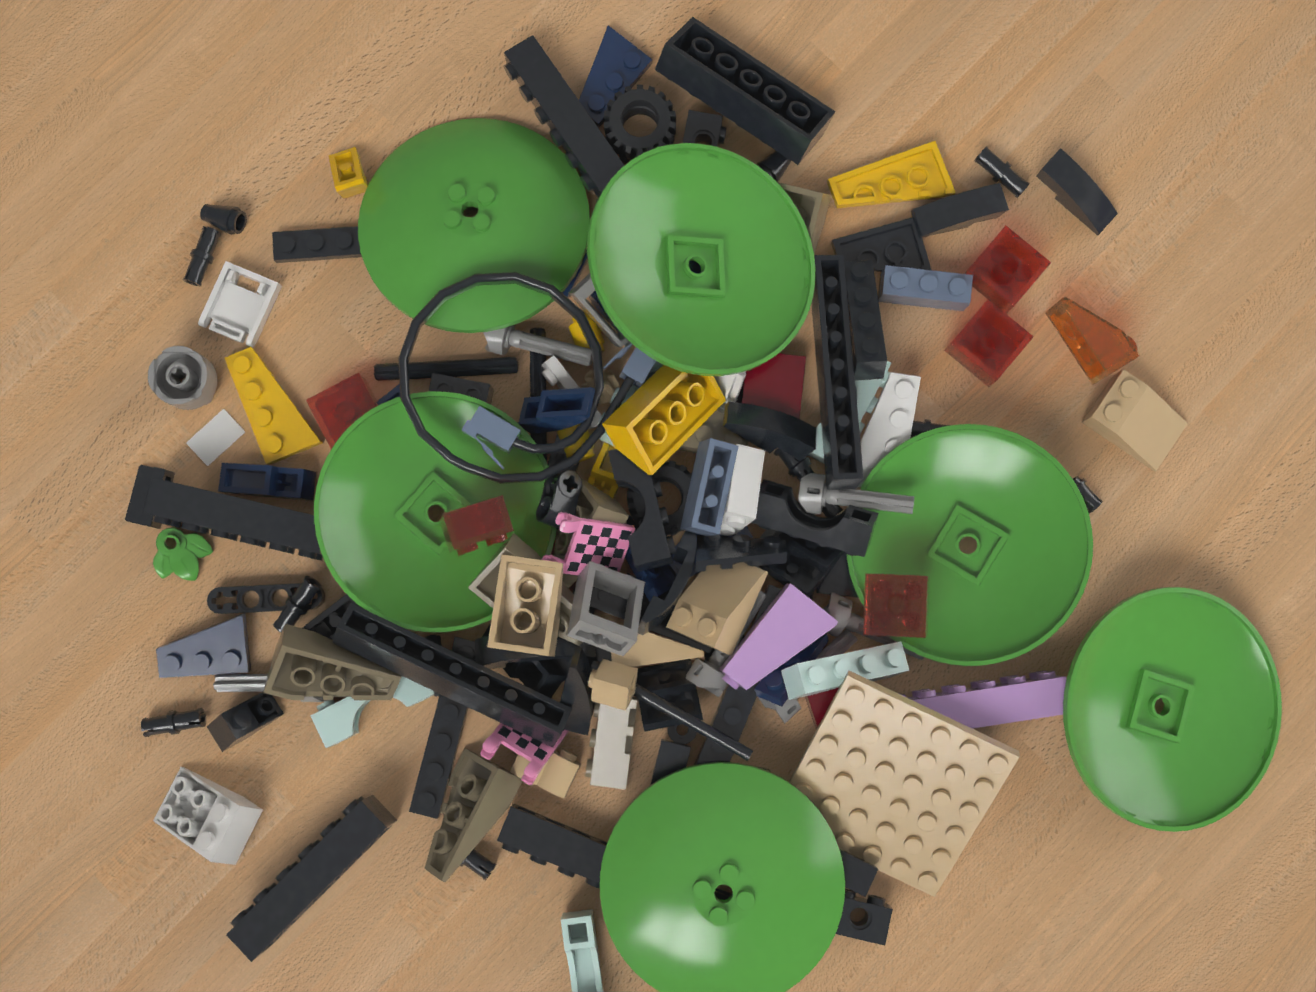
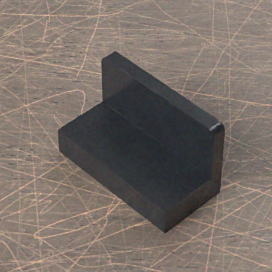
[125,465,175,529]

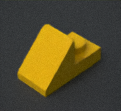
[328,147,368,199]

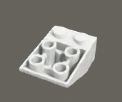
[153,767,263,865]

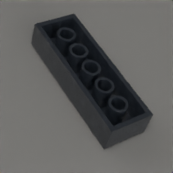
[655,17,836,165]
[143,478,323,561]
[226,795,397,962]

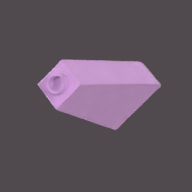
[719,583,838,690]

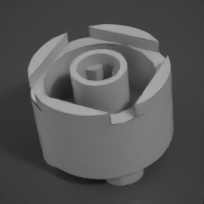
[148,346,218,410]

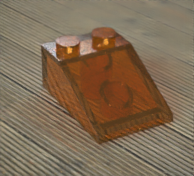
[1045,296,1140,385]

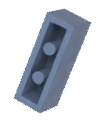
[878,265,973,311]
[680,438,738,536]

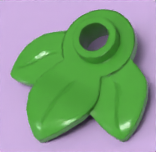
[153,527,213,581]

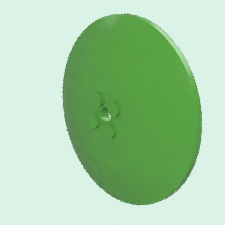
[358,118,590,333]
[587,143,815,376]
[314,391,557,632]
[847,424,1093,666]
[1063,587,1282,832]
[600,762,845,992]

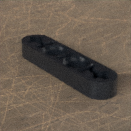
[207,583,325,614]

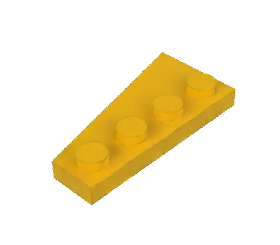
[827,141,956,209]
[224,347,323,465]

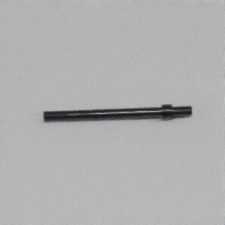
[591,660,753,761]

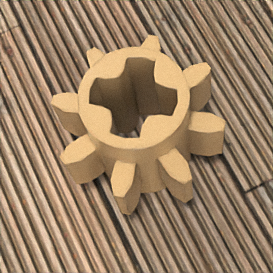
[581,369,620,404]

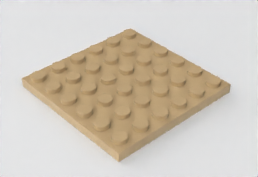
[789,670,1020,897]

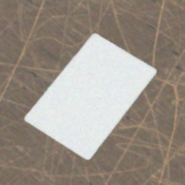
[187,409,245,466]

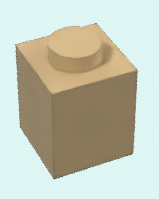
[588,659,638,711]

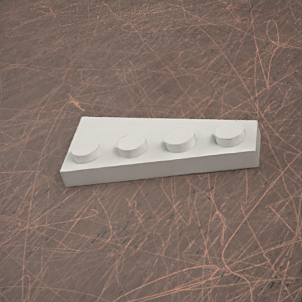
[858,372,921,487]

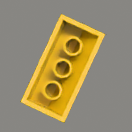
[602,365,726,475]

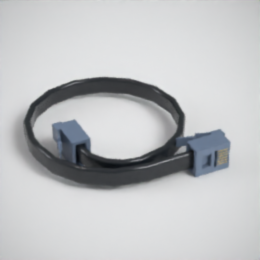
[398,272,656,484]

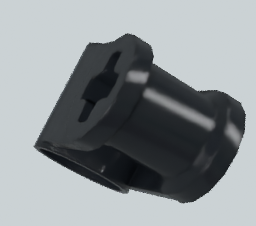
[536,471,582,530]

